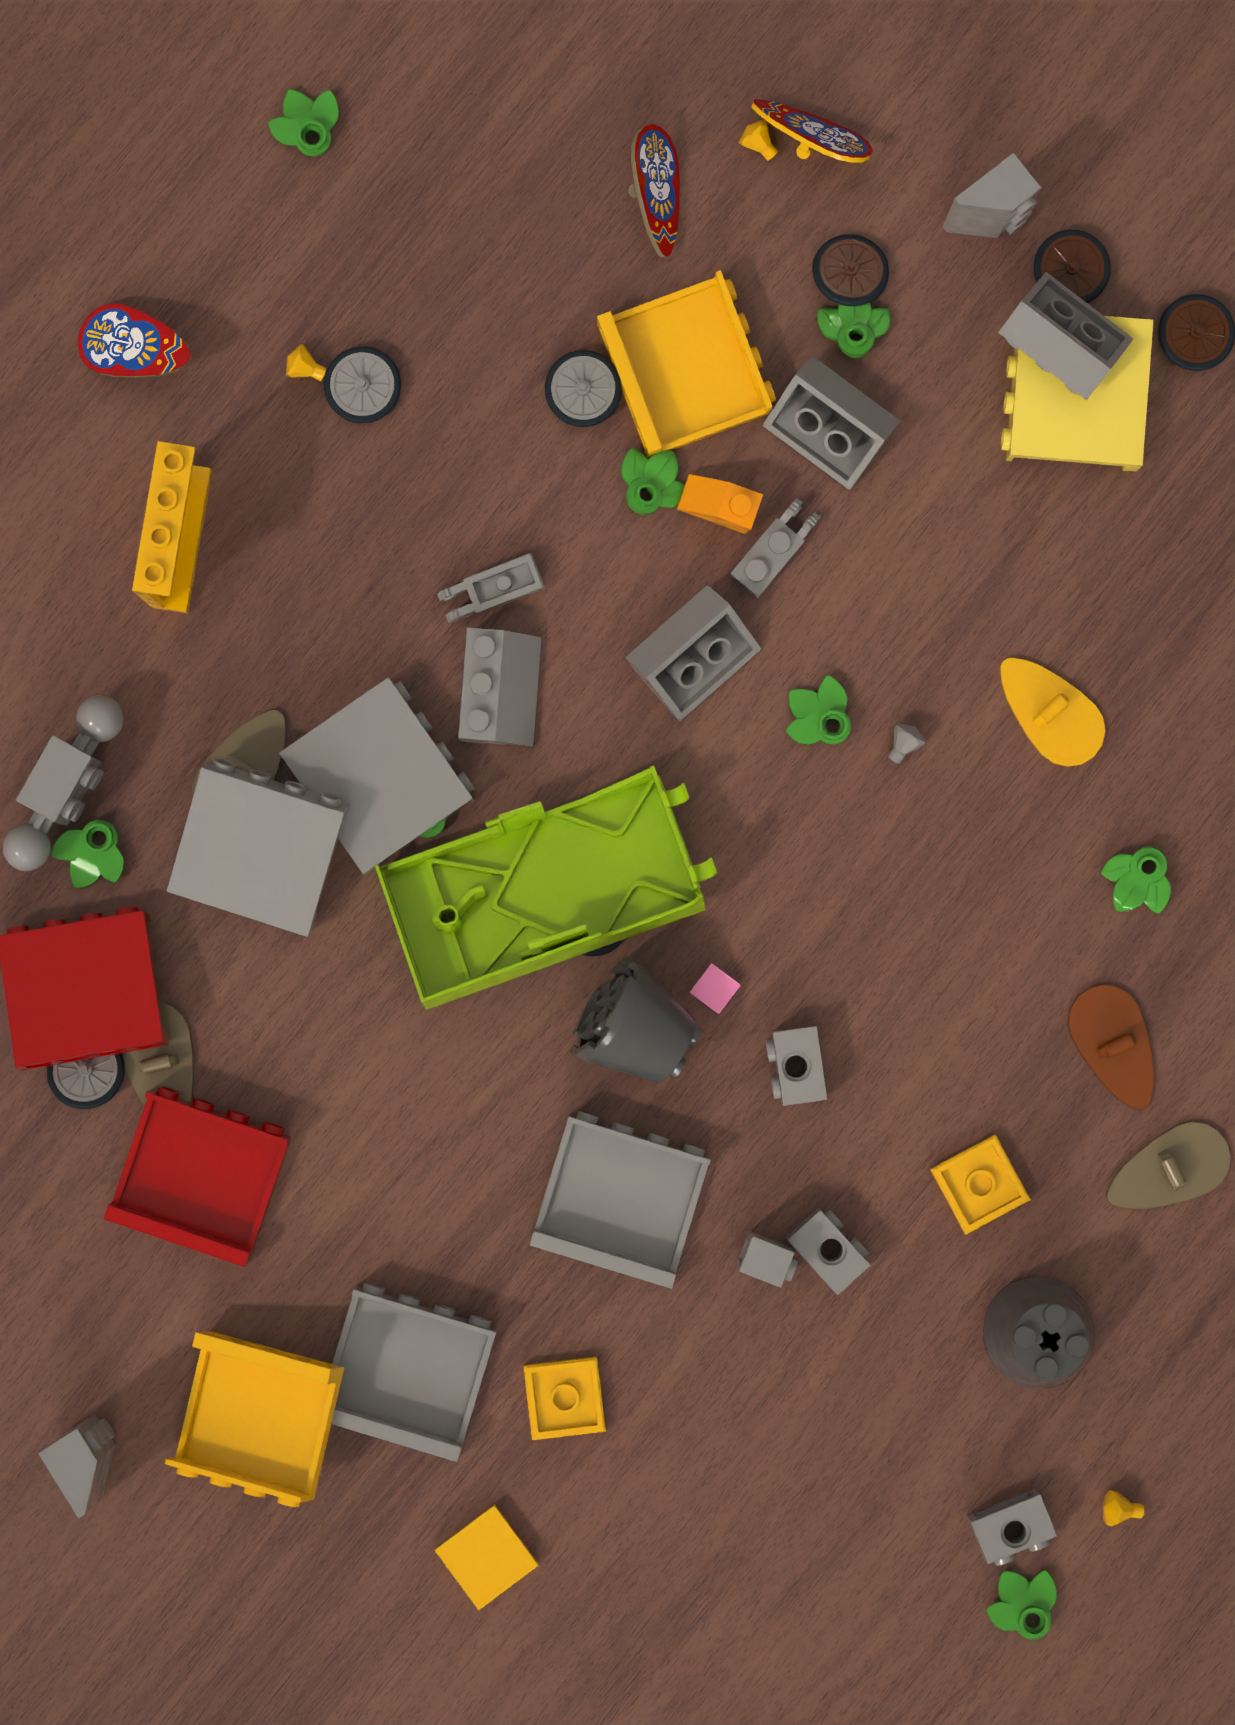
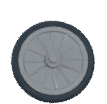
[324,346,401,423]
[545,350,622,427]
[47,1054,125,1109]

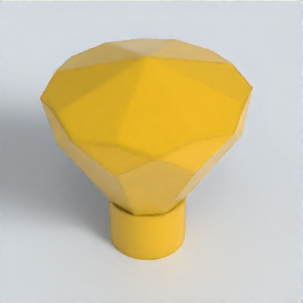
[738,119,779,161]
[286,344,327,381]
[1102,1490,1144,1527]

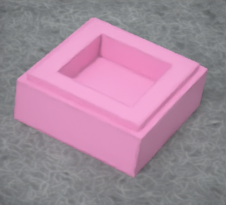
[689,963,741,1014]

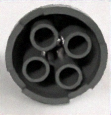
[570,957,702,1083]
[983,1276,1095,1389]

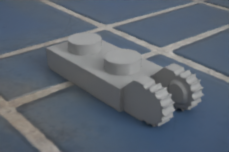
[730,498,821,598]
[437,553,545,623]

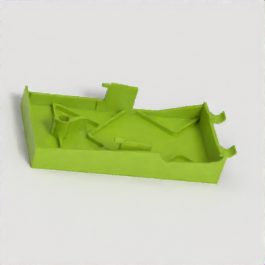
[375,765,717,1010]

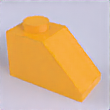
[677,474,763,534]

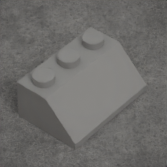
[942,153,1041,239]
[998,272,1134,400]
[762,356,900,490]
[625,585,761,722]
[458,627,542,747]
[38,1414,115,1519]

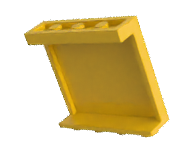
[597,270,776,459]
[132,441,212,614]
[165,1331,345,1507]

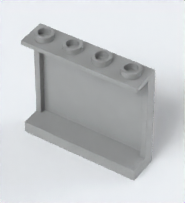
[279,677,475,876]
[167,758,350,937]
[530,1111,711,1289]
[332,1282,497,1462]

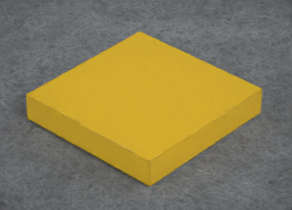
[930,1134,1031,1235]
[523,1356,606,1440]
[435,1504,539,1610]

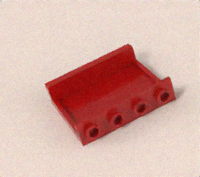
[0,907,169,1071]
[103,1086,291,1267]

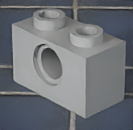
[765,1026,827,1106]
[785,1208,871,1295]
[736,1231,798,1288]
[967,1489,1057,1566]

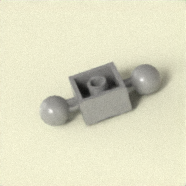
[2,695,124,871]

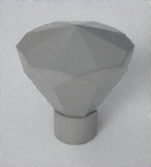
[888,723,926,764]

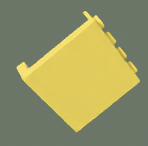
[1001,316,1154,472]

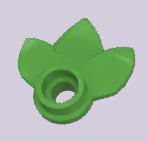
[268,89,339,157]
[817,302,890,358]
[621,447,685,515]
[786,675,851,745]
[51,820,124,889]
[1101,846,1171,914]
[986,1570,1057,1640]

